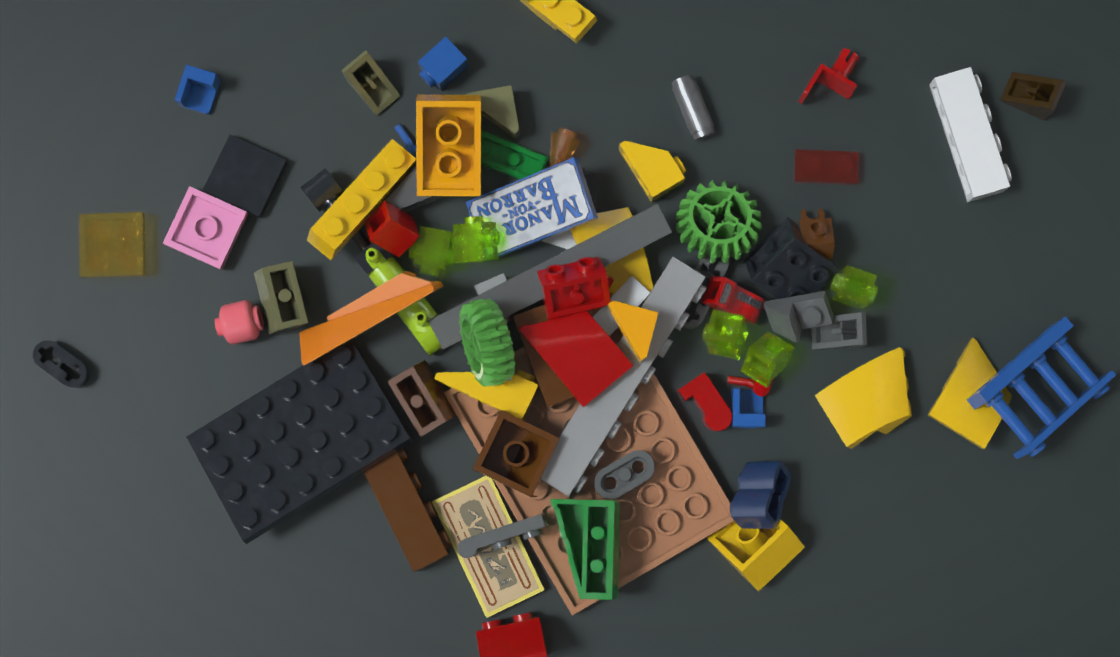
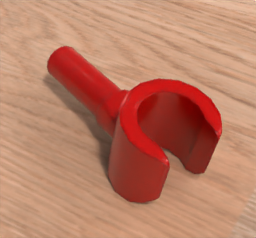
[727,372,774,397]

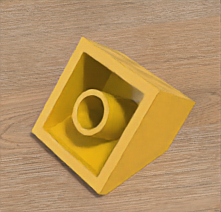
[707,519,805,592]

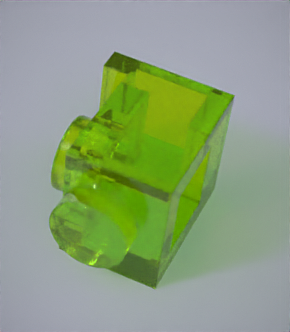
[740,331,795,388]

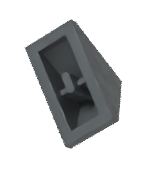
[811,312,867,350]

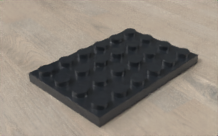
[186,339,413,544]

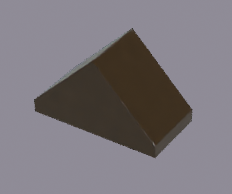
[1000,72,1066,120]

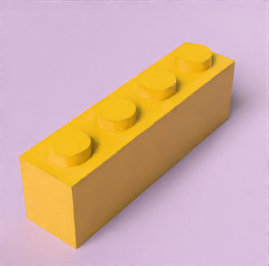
[307,139,416,261]

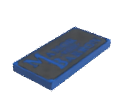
[466,157,598,261]

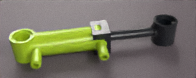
[300,168,442,356]

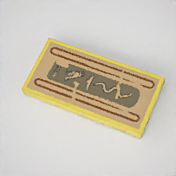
[432,476,544,618]

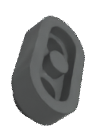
[594,450,655,499]

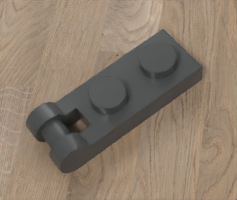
[457,513,548,558]

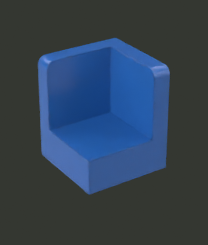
[175,65,221,115]
[731,388,765,428]

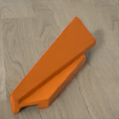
[299,271,443,366]

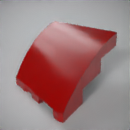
[518,311,633,407]

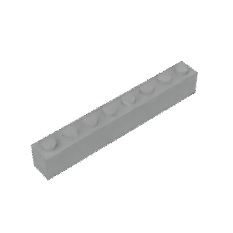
[541,257,707,497]

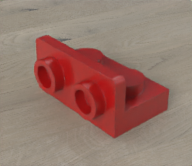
[537,257,611,319]

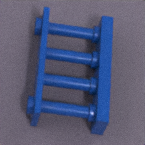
[967,316,1116,459]

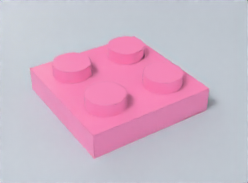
[163,186,248,270]

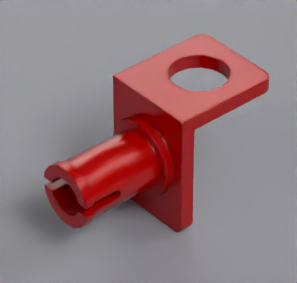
[798,48,859,104]

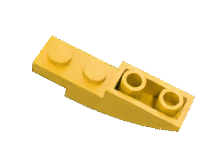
[520,0,597,44]

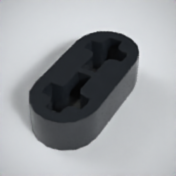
[33,341,90,388]

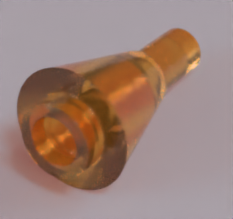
[550,127,581,167]

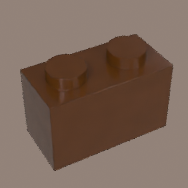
[388,360,456,437]

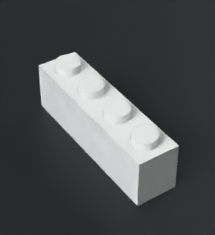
[929,67,1012,202]

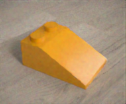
[416,94,481,196]

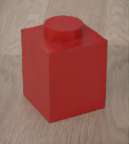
[364,200,420,257]

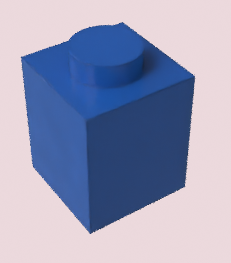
[418,36,468,91]

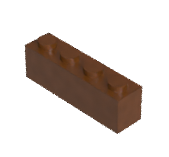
[364,448,452,572]

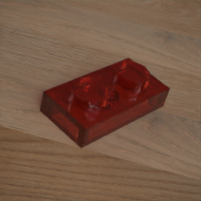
[793,149,859,185]

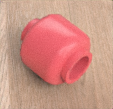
[215,300,264,345]

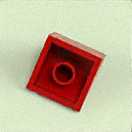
[476,612,548,657]

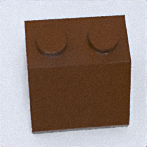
[473,410,560,497]

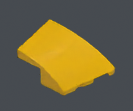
[570,207,653,302]
[928,338,1012,449]
[815,347,912,449]

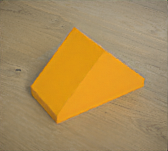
[608,300,658,363]

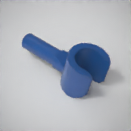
[395,124,416,164]

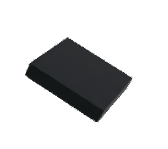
[202,134,288,218]

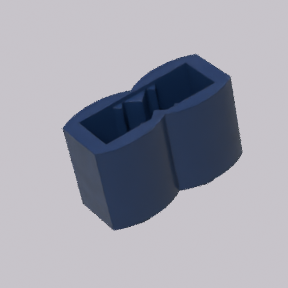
[730,461,791,529]

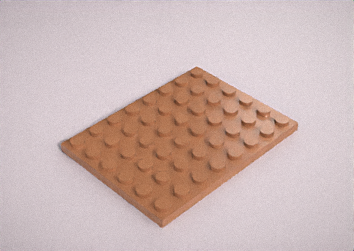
[444,307,734,615]

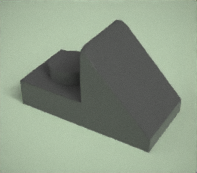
[764,291,834,342]

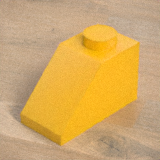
[619,141,686,203]

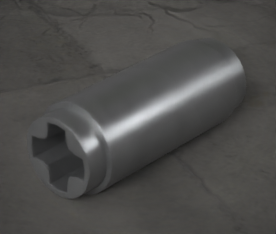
[672,74,715,141]

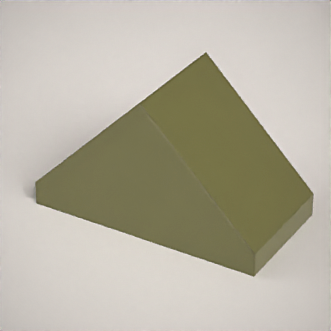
[341,50,400,116]
[466,85,520,140]

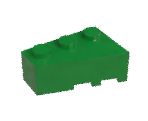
[550,499,620,600]

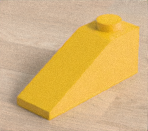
[434,369,539,420]

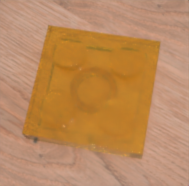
[79,212,145,278]

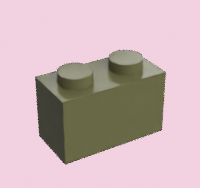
[254,261,308,334]

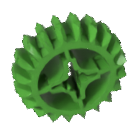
[676,180,762,264]
[459,298,516,387]

